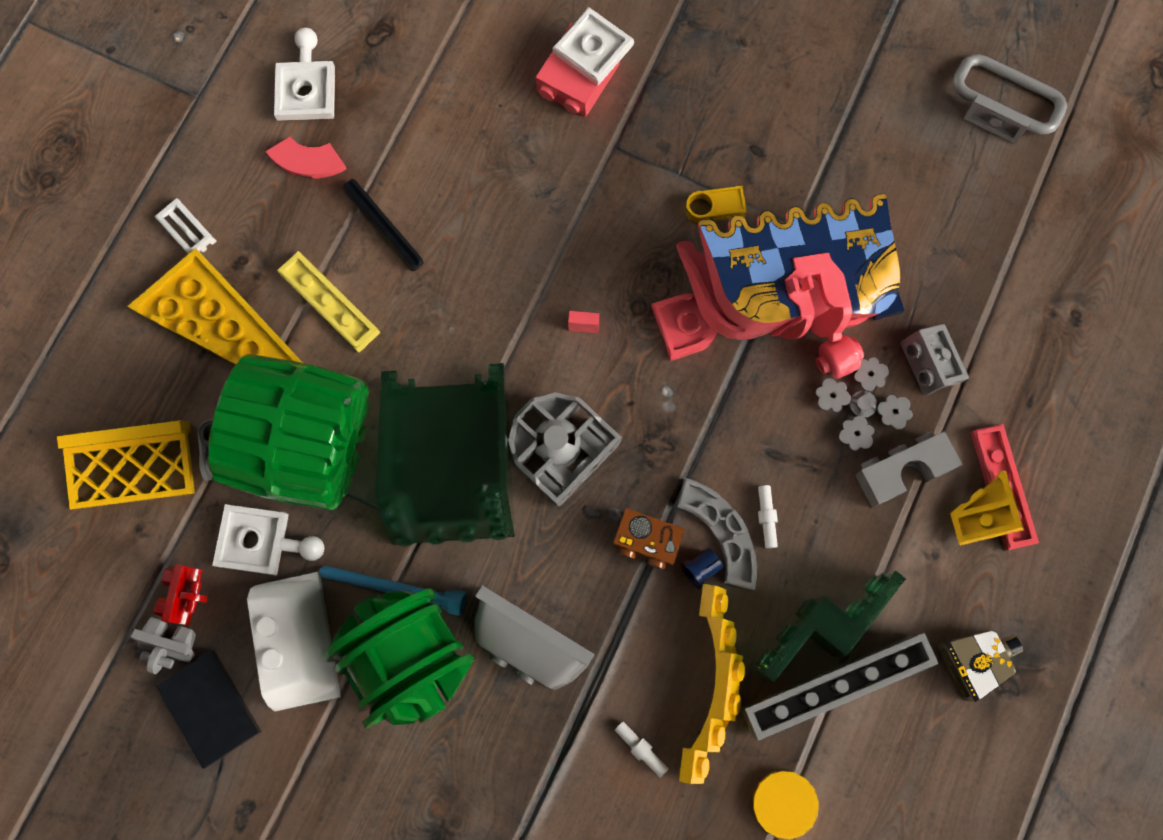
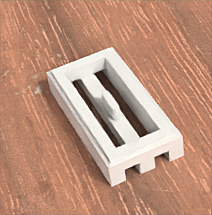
[154,198,217,254]

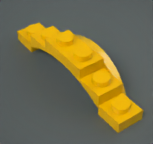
[679,584,745,784]

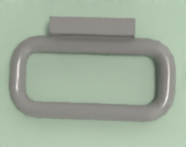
[952,54,1067,144]

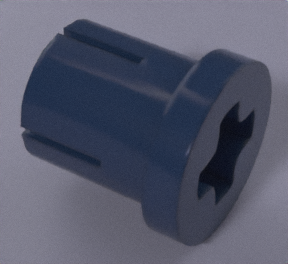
[680,548,723,589]

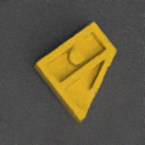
[950,470,1024,546]

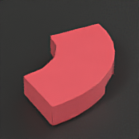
[265,137,347,179]

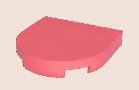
[651,293,717,361]

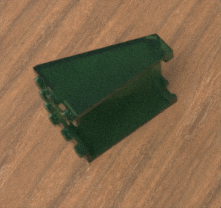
[375,363,515,547]

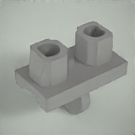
[131,617,196,674]

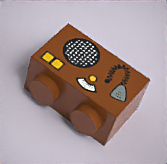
[613,508,685,570]

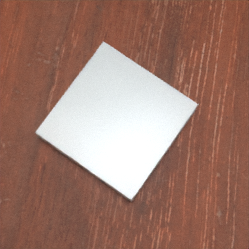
[552,7,634,86]

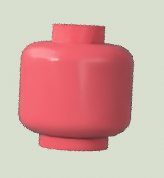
[816,334,864,379]

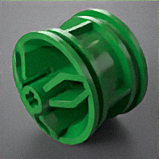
[323,588,475,729]

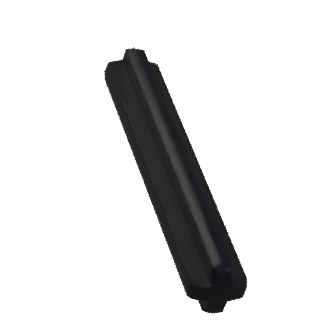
[343,179,424,271]

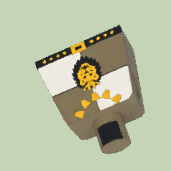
[936,630,1023,702]

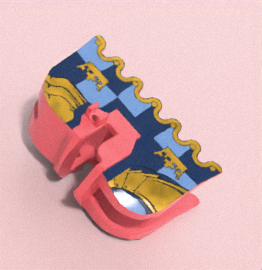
[676,194,900,342]

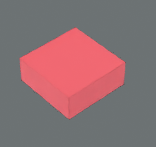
[568,311,600,334]

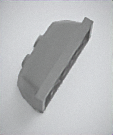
[474,585,595,690]

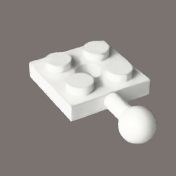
[274,27,335,121]
[212,504,324,576]

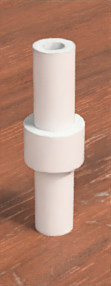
[758,485,778,549]
[614,721,669,778]

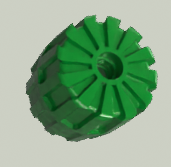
[208,354,369,510]

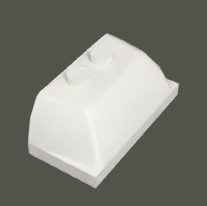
[247,572,341,711]

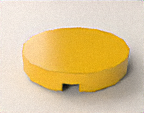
[753,771,819,839]

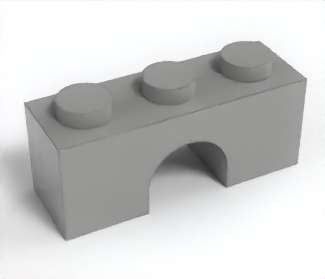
[855,431,963,508]

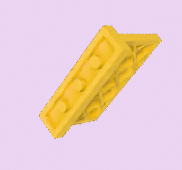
[57,420,195,510]

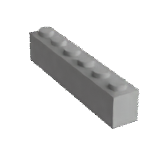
[741,633,939,741]

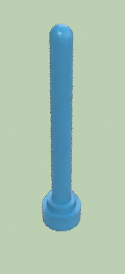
[319,566,467,616]

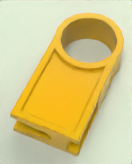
[685,186,747,223]

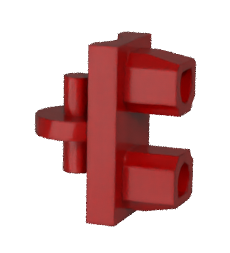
[153,564,208,625]

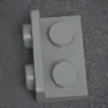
[901,324,969,396]

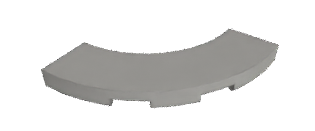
[677,477,757,591]

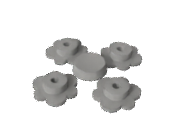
[815,357,913,451]

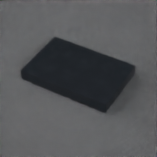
[156,650,262,769]

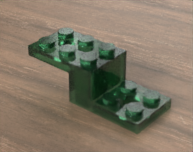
[755,570,906,682]

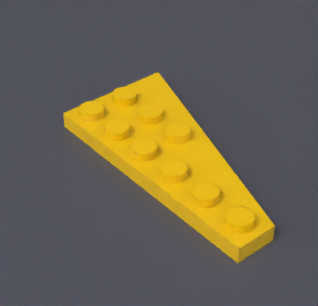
[127,248,303,365]

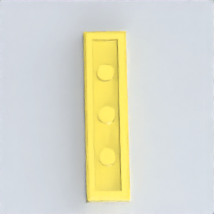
[277,251,380,353]

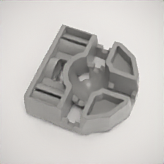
[508,392,622,506]

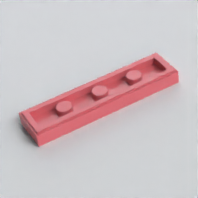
[970,424,1039,551]

